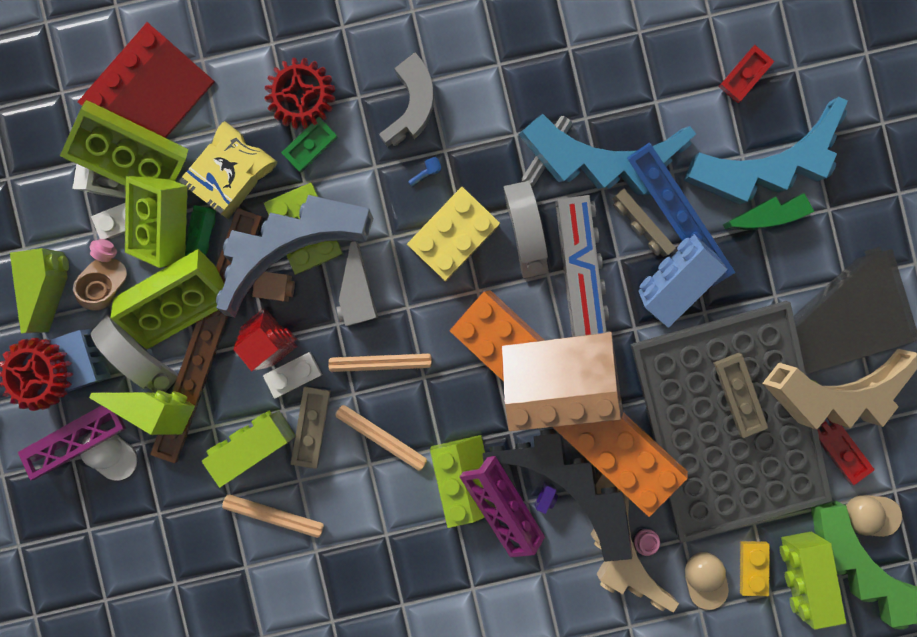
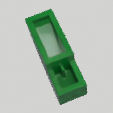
[723,193,815,230]

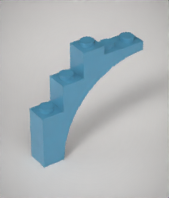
[683,97,848,205]
[518,114,696,196]

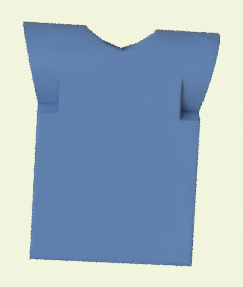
[22,329,111,395]

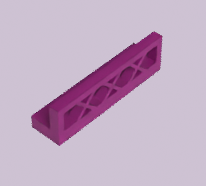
[18,405,126,480]
[460,456,545,557]

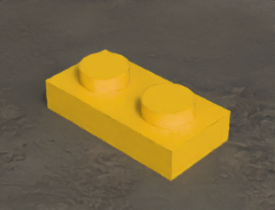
[740,541,769,596]

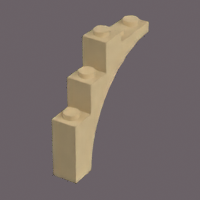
[762,349,917,430]
[591,471,679,613]

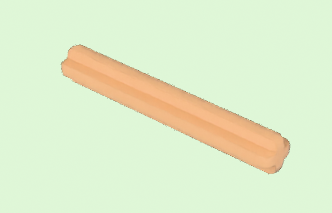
[328,354,432,372]
[335,405,427,471]
[222,494,324,538]

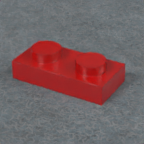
[718,45,775,103]

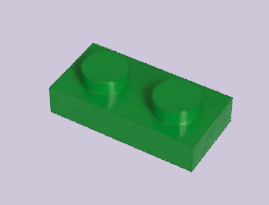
[281,117,338,173]
[185,205,216,256]

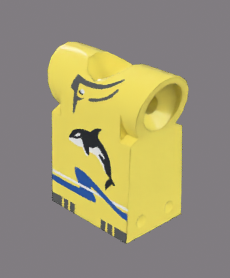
[179,121,277,219]

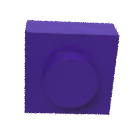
[534,482,558,514]

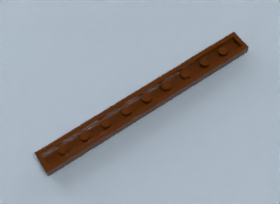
[150,208,264,463]

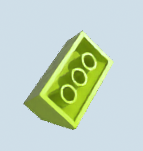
[60,100,189,186]
[110,249,224,349]

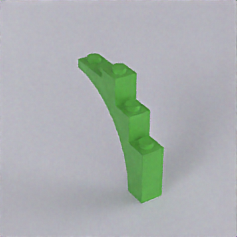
[811,501,917,629]

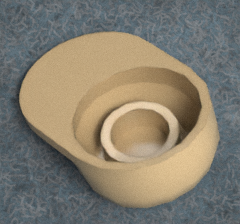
[846,495,902,537]
[685,552,729,610]

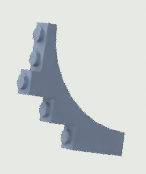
[216,195,374,318]

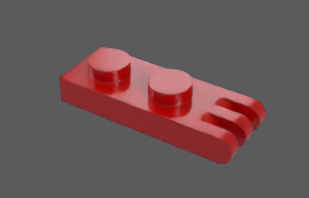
[817,418,875,485]

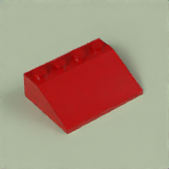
[78,22,215,138]

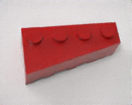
[234,307,297,372]

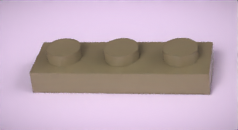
[612,189,676,257]
[714,353,768,438]
[291,386,331,469]

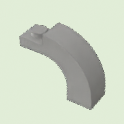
[379,52,434,147]
[503,181,548,279]
[90,314,178,393]

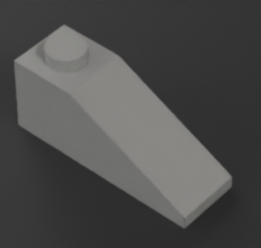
[336,241,378,326]

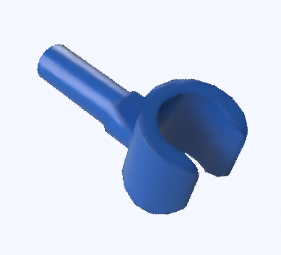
[408,157,441,186]

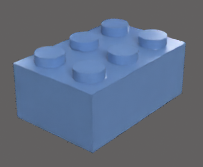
[639,234,728,328]

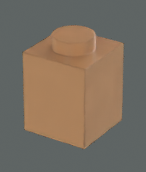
[252,272,295,302]

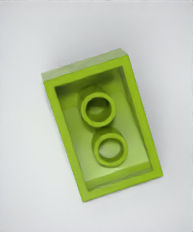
[10,248,69,333]
[89,390,195,435]

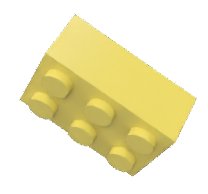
[407,187,500,282]

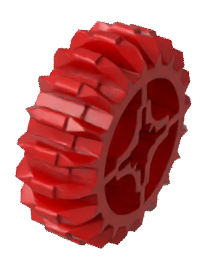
[264,58,336,129]
[0,338,73,411]

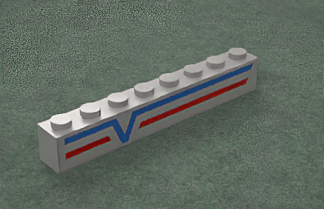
[555,195,610,337]

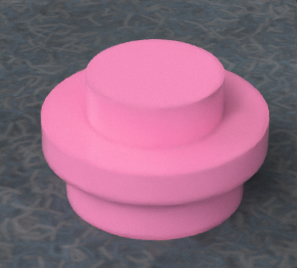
[90,239,117,262]
[634,529,660,556]

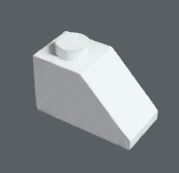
[73,164,126,199]

